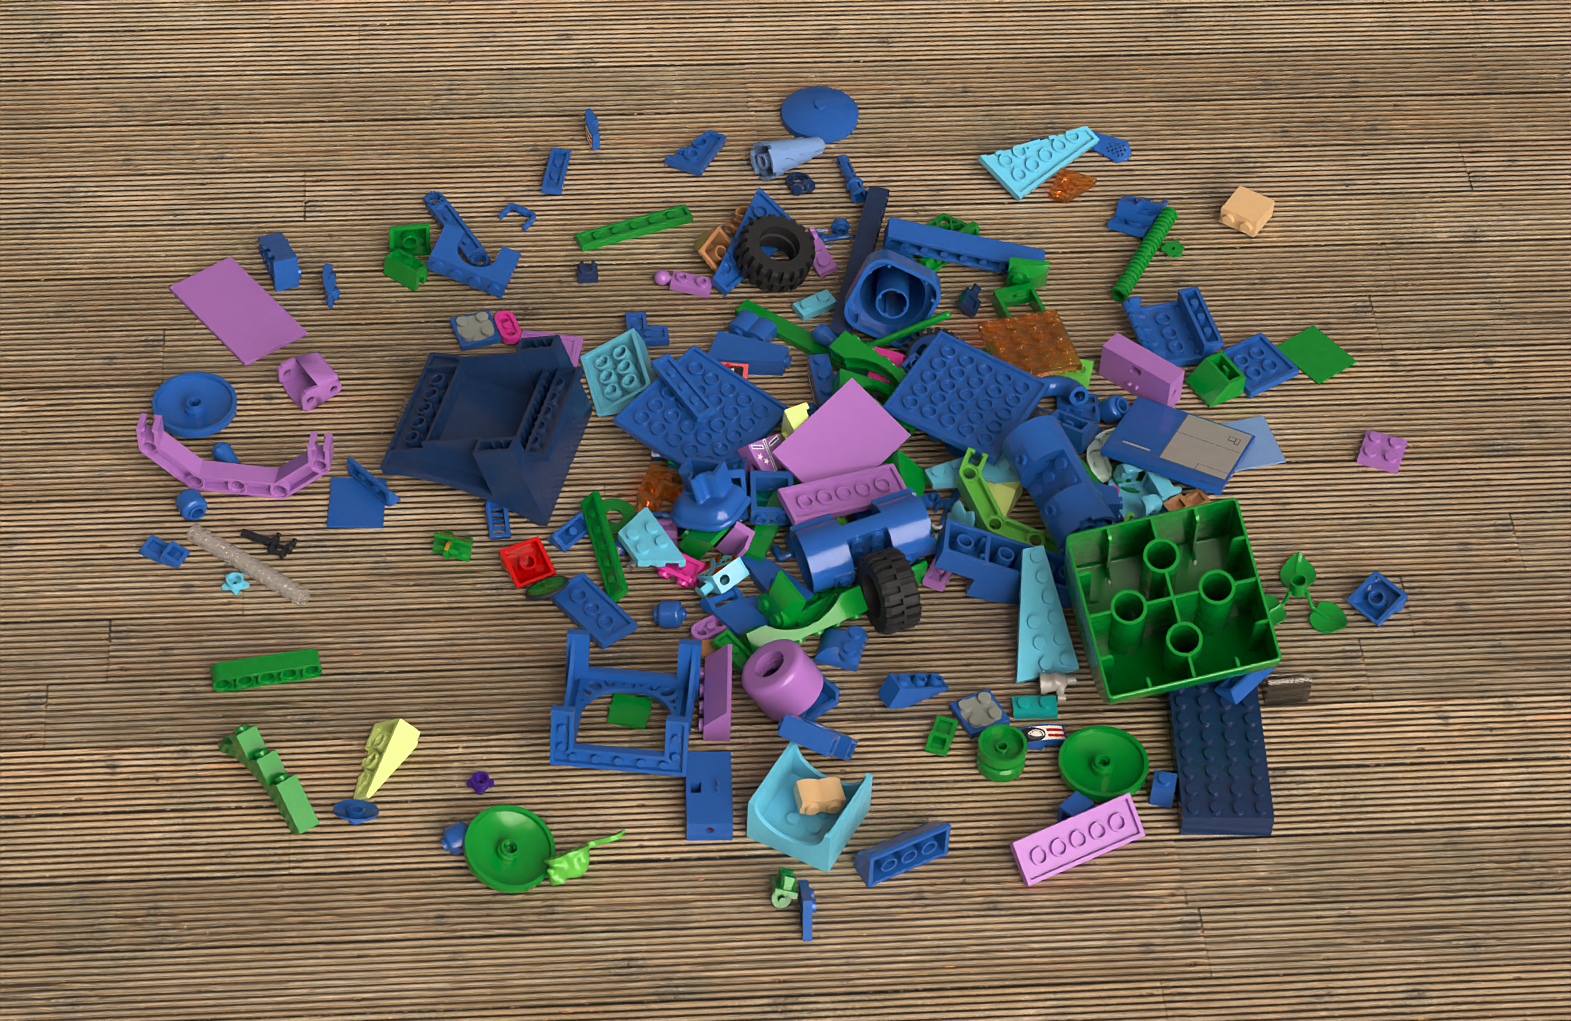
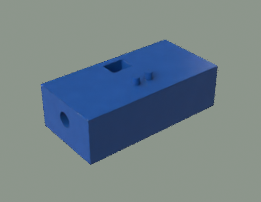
[685,752,733,841]

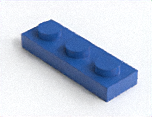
[542,148,571,195]

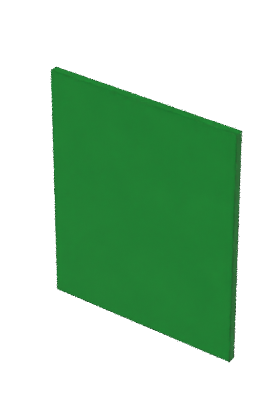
[1276,325,1357,385]

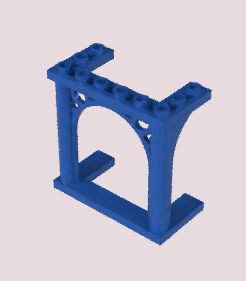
[550,628,702,777]

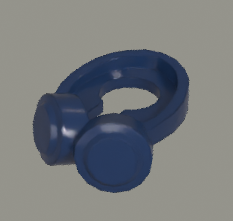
[786,172,815,196]

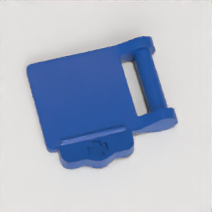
[700,585,771,639]

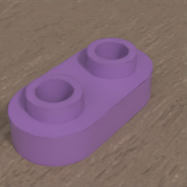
[691,615,730,640]

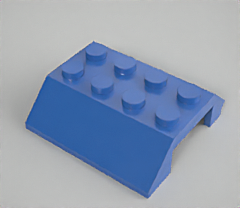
[1122,286,1224,367]

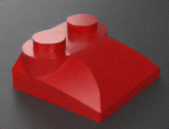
[498,536,556,589]

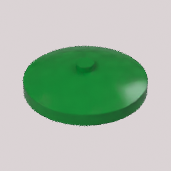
[1058,726,1149,802]
[463,805,556,893]

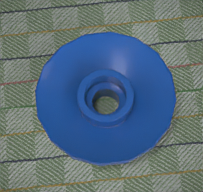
[333,799,379,825]

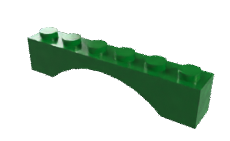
[829,330,907,388]
[738,585,868,654]

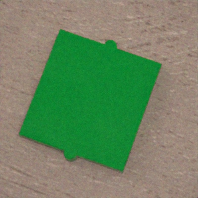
[607,693,653,730]

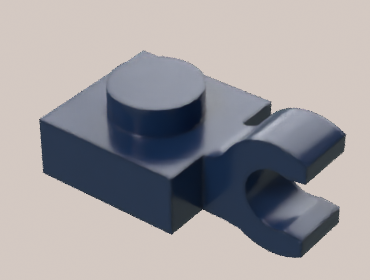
[957,283,981,318]

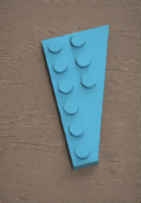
[925,454,1019,489]
[1015,545,1079,684]

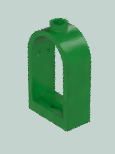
[992,282,1049,344]

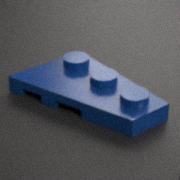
[665,130,726,177]

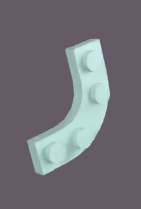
[1086,427,1116,483]

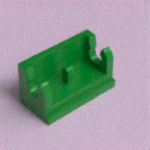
[383,248,428,291]

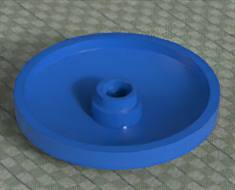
[781,86,859,144]
[152,372,237,438]

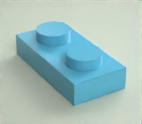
[792,289,837,321]

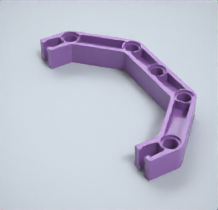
[136,413,334,499]

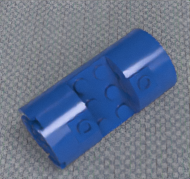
[1001,415,1116,556]
[790,487,936,594]

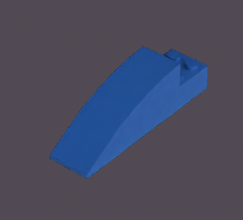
[934,519,1072,607]

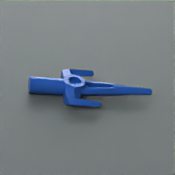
[811,228,856,248]
[933,488,965,533]

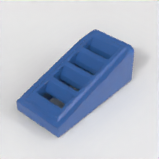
[484,500,511,540]

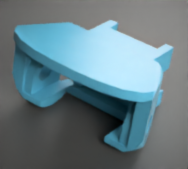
[1108,463,1182,520]

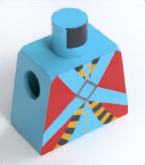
[695,554,749,598]

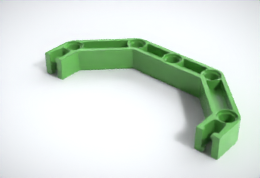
[955,447,1135,555]

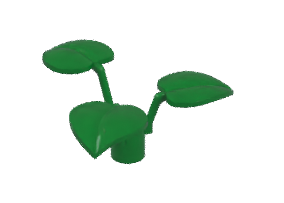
[1265,552,1348,633]

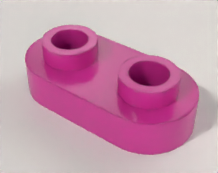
[494,310,521,344]

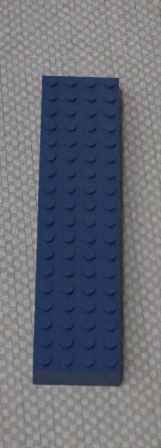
[1149,514,1274,836]

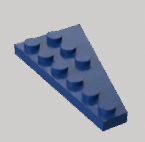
[711,187,791,296]

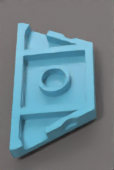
[618,507,686,567]

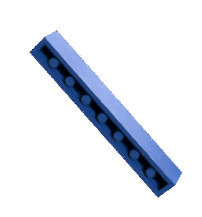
[883,217,1045,274]

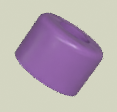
[741,639,823,721]

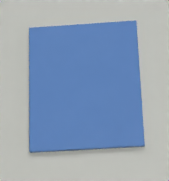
[1220,416,1286,472]

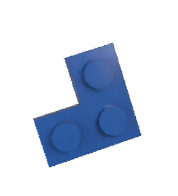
[625,312,669,347]

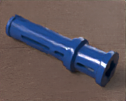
[836,155,868,203]

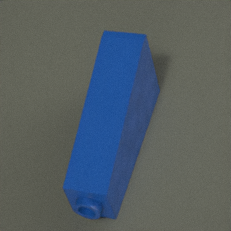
[708,330,792,376]

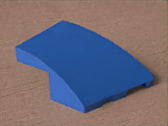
[1107,195,1168,238]

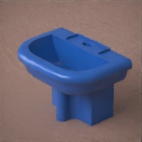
[671,456,752,532]

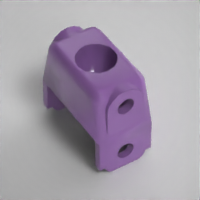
[277,352,342,412]

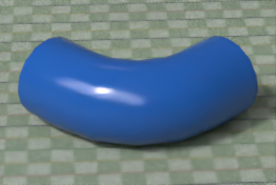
[1038,375,1089,406]

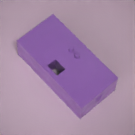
[1099,333,1185,407]

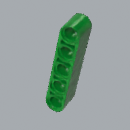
[210,649,322,692]

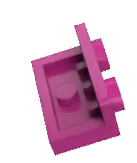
[654,553,706,589]

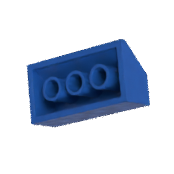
[854,820,951,888]

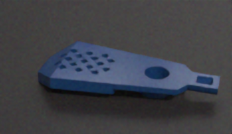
[1091,132,1132,163]

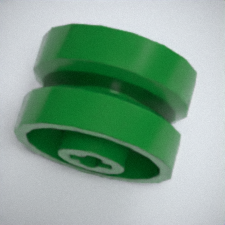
[976,724,1027,782]

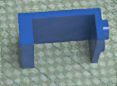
[725,457,750,522]

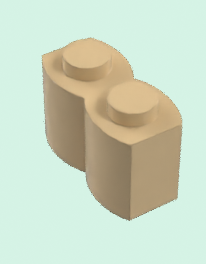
[793,777,846,815]

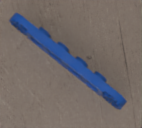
[424,191,490,267]

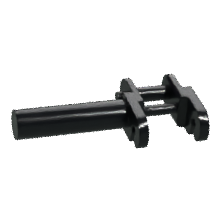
[241,529,297,559]

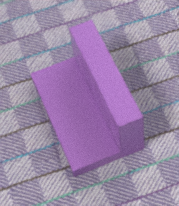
[715,521,755,558]

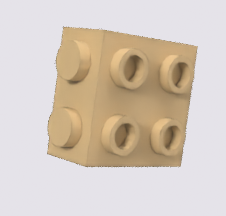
[1219,186,1275,237]

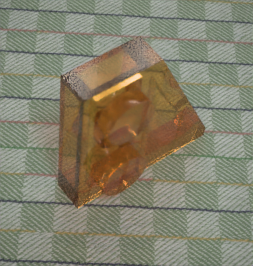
[1048,168,1097,203]

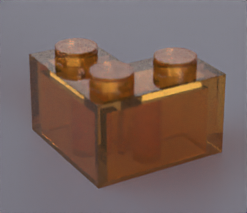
[636,463,684,513]

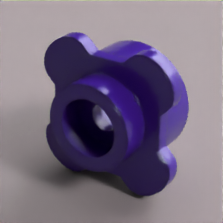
[467,771,494,795]

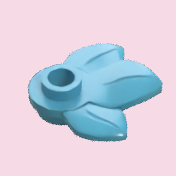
[947,500,975,527]

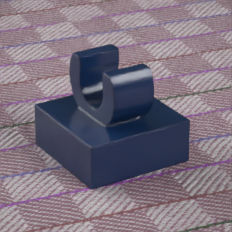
[577,260,598,284]

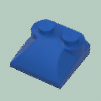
[1346,570,1408,627]
[814,626,868,672]

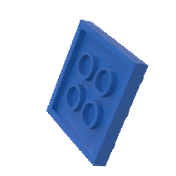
[1220,332,1299,398]

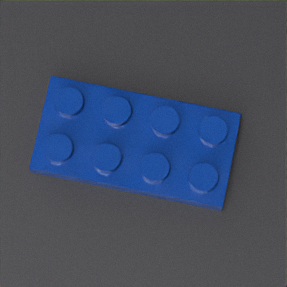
[549,572,637,650]

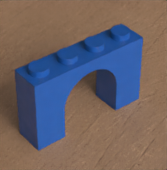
[426,223,521,299]
[777,714,859,761]

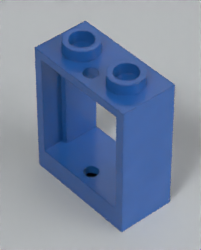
[749,471,793,526]

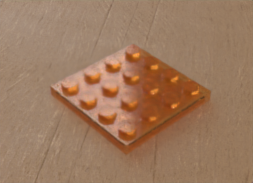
[978,309,1082,377]

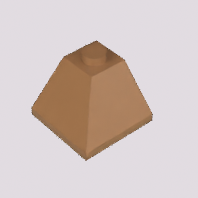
[694,226,731,272]

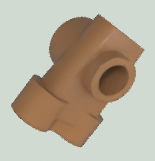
[724,206,748,234]

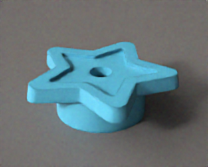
[221,572,250,595]

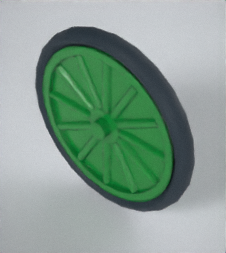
[525,576,569,601]

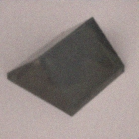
[1259,674,1312,705]

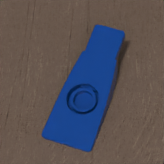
[741,556,813,601]

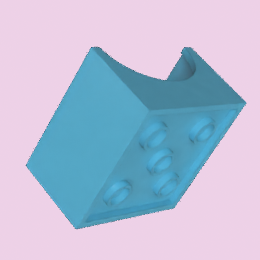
[746,741,873,873]

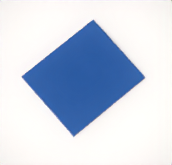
[327,477,387,528]

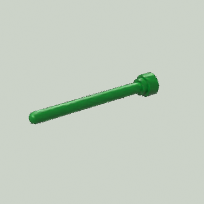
[861,311,951,348]

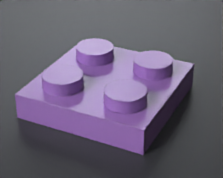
[1357,429,1408,474]

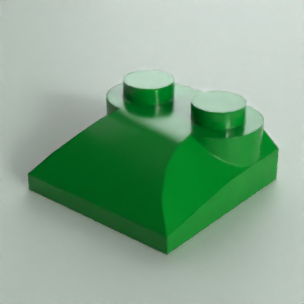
[388,222,431,257]
[1006,257,1050,288]
[757,570,806,630]

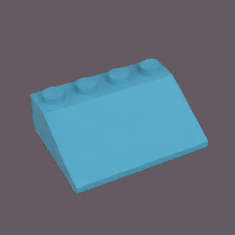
[580,328,656,417]

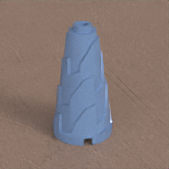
[750,136,825,181]

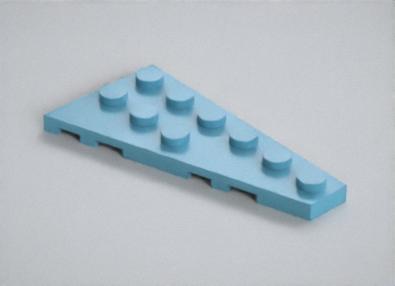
[978,126,1099,201]

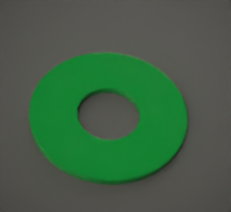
[602,498,637,535]

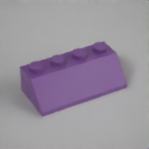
[699,644,732,742]

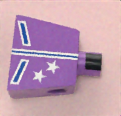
[737,433,785,473]

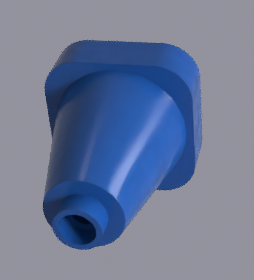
[844,245,941,347]

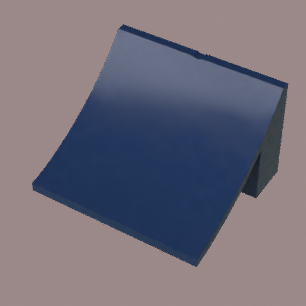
[380,335,593,526]

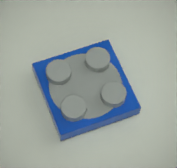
[450,310,501,351]
[949,688,1010,739]

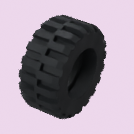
[735,214,816,293]
[856,547,922,635]

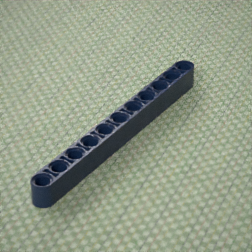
[830,186,889,338]

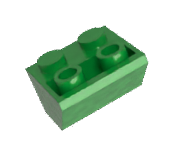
[1186,351,1246,408]

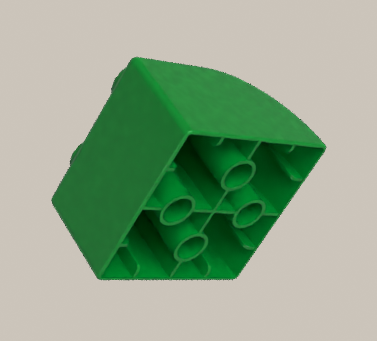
[1064,497,1281,705]

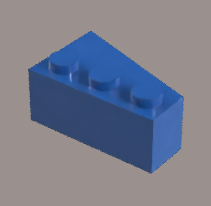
[258,232,302,292]

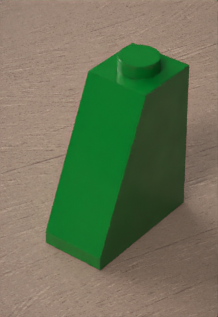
[884,449,927,499]

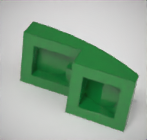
[925,715,959,757]

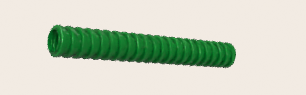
[1111,206,1178,302]

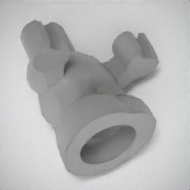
[1039,672,1076,702]

